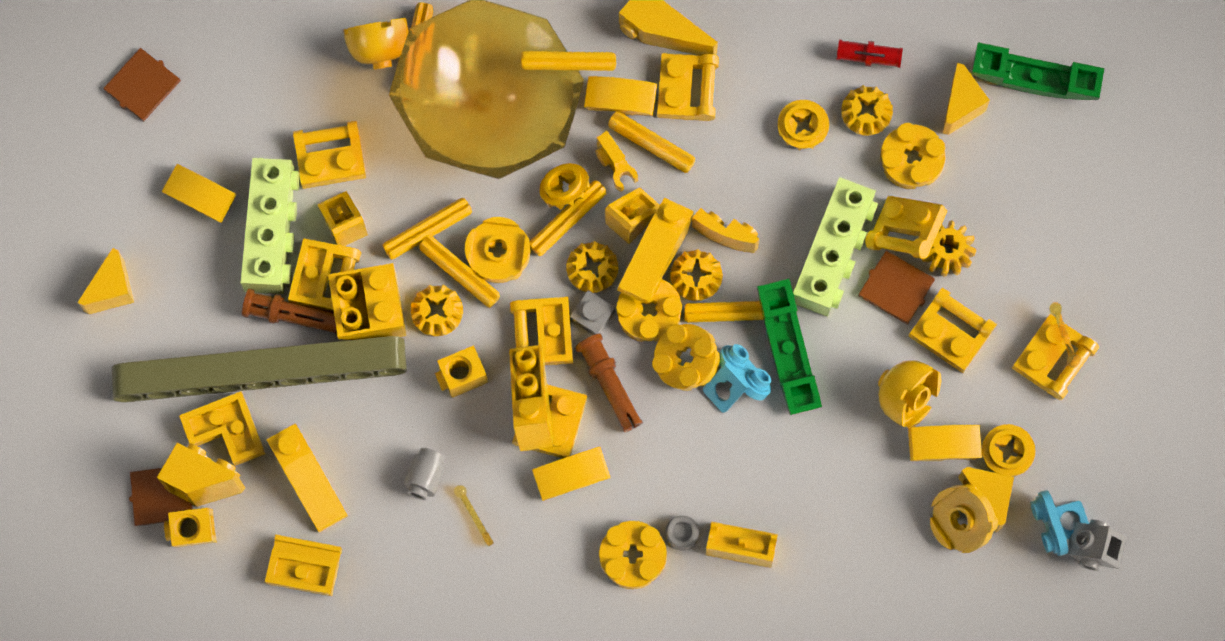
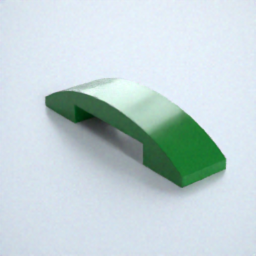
[972,42,1105,100]
[757,278,822,415]

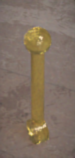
[1049,302,1081,368]
[454,485,494,547]

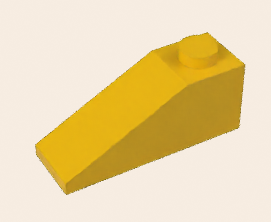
[619,0,718,56]
[617,197,694,304]
[266,423,348,533]

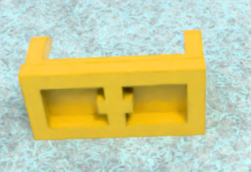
[705,521,778,568]

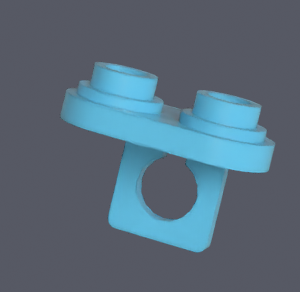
[703,344,771,413]
[1030,490,1089,556]

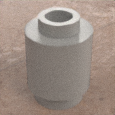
[403,448,446,500]

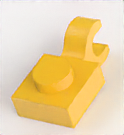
[595,131,638,192]

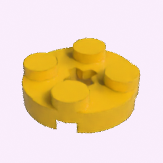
[880,123,946,189]
[465,217,531,283]
[616,279,682,342]
[652,324,720,391]
[930,484,998,553]
[599,521,667,589]

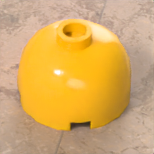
[343,18,409,70]
[878,360,942,428]

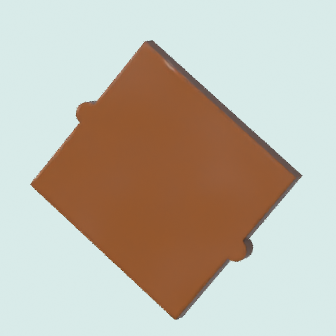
[103,48,181,122]
[858,250,935,325]
[129,468,193,526]

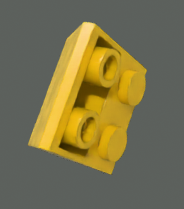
[328,263,407,340]
[157,442,245,507]

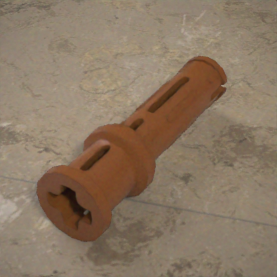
[242,288,337,334]
[575,333,643,432]

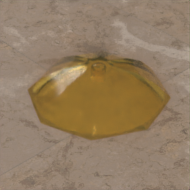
[389,0,584,179]

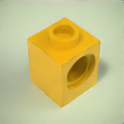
[435,345,488,398]
[164,508,217,548]

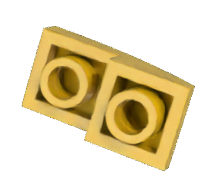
[584,76,657,116]
[162,164,237,223]
[692,208,759,253]
[908,425,982,461]
[532,446,611,501]

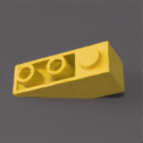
[509,344,553,451]

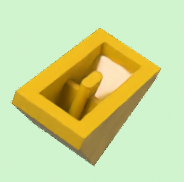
[942,63,990,135]
[605,187,660,244]
[317,191,368,246]
[77,248,134,314]
[958,467,1014,533]

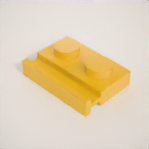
[265,534,343,597]

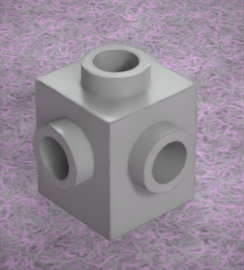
[1067,519,1127,571]

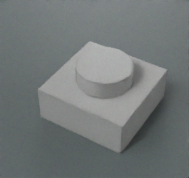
[570,291,615,335]

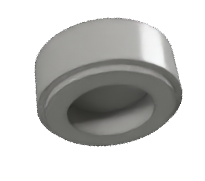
[665,515,699,551]

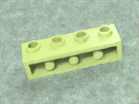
[240,158,300,294]
[793,177,879,317]

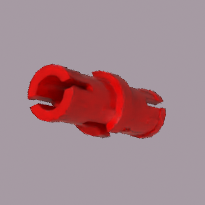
[836,39,903,68]

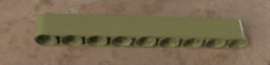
[111,336,407,402]

